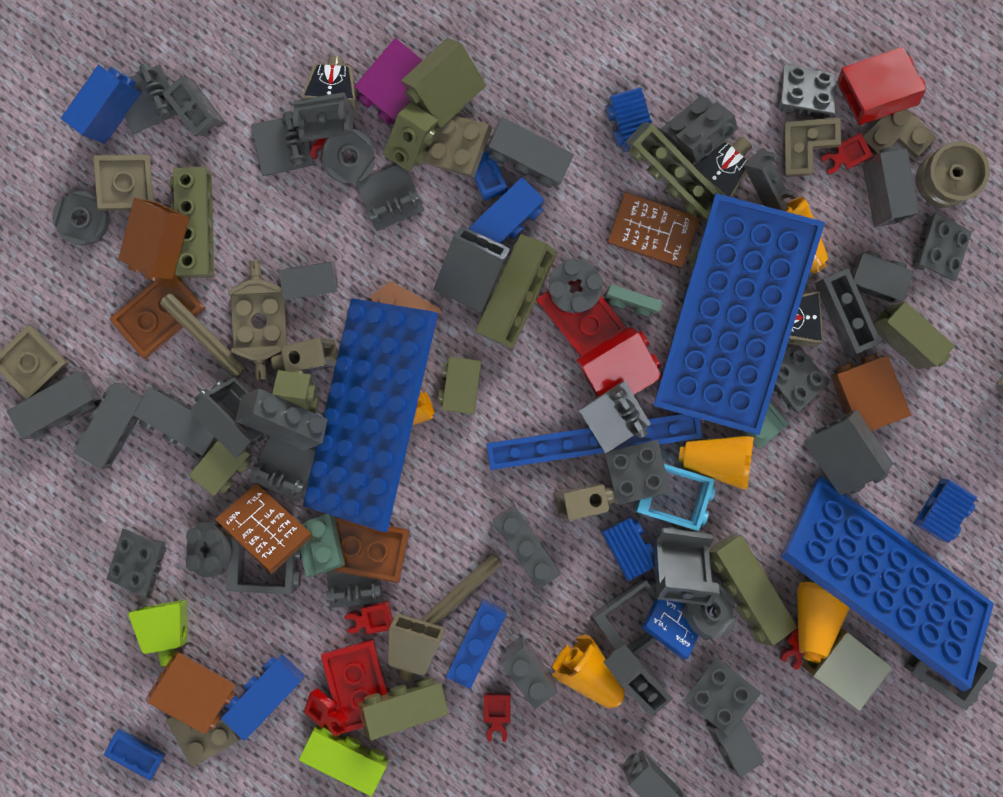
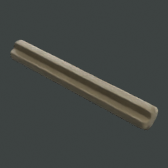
[160,294,245,377]
[420,554,502,625]

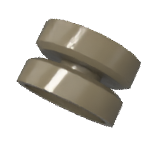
[916,141,990,208]

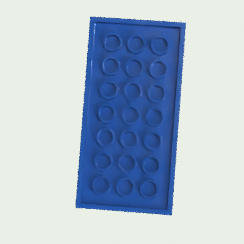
[653,193,825,435]
[303,298,438,532]
[780,476,994,691]

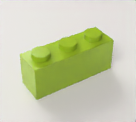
[299,725,389,797]

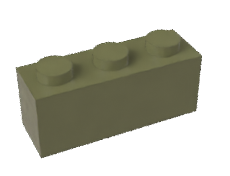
[357,677,449,741]

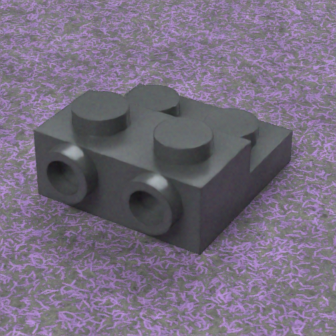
[661,95,738,163]

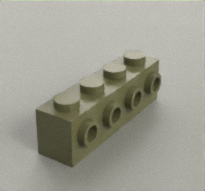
[625,122,720,220]
[170,167,214,279]
[475,234,558,350]
[709,535,798,646]

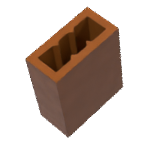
[118,197,189,282]
[830,353,912,431]
[145,651,235,734]

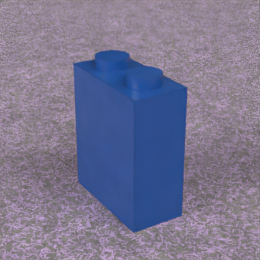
[60,65,142,144]

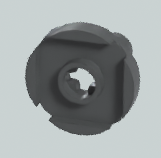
[320,129,375,183]
[52,191,110,246]
[549,259,603,314]
[186,522,232,577]
[682,585,736,640]

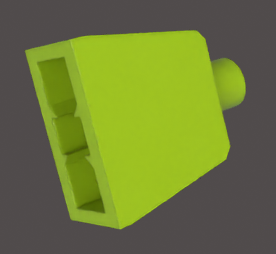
[128,599,187,666]

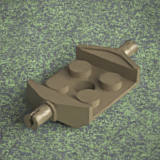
[228,260,287,380]

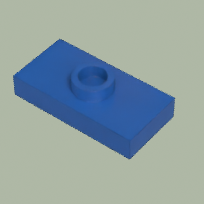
[473,143,508,201]
[103,729,166,781]

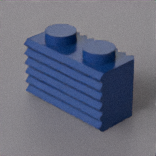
[605,87,652,153]
[913,479,977,543]
[600,516,655,581]

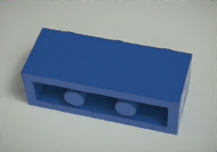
[468,177,544,245]
[446,598,506,689]
[221,654,305,741]

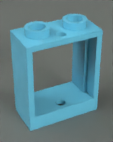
[634,464,716,531]

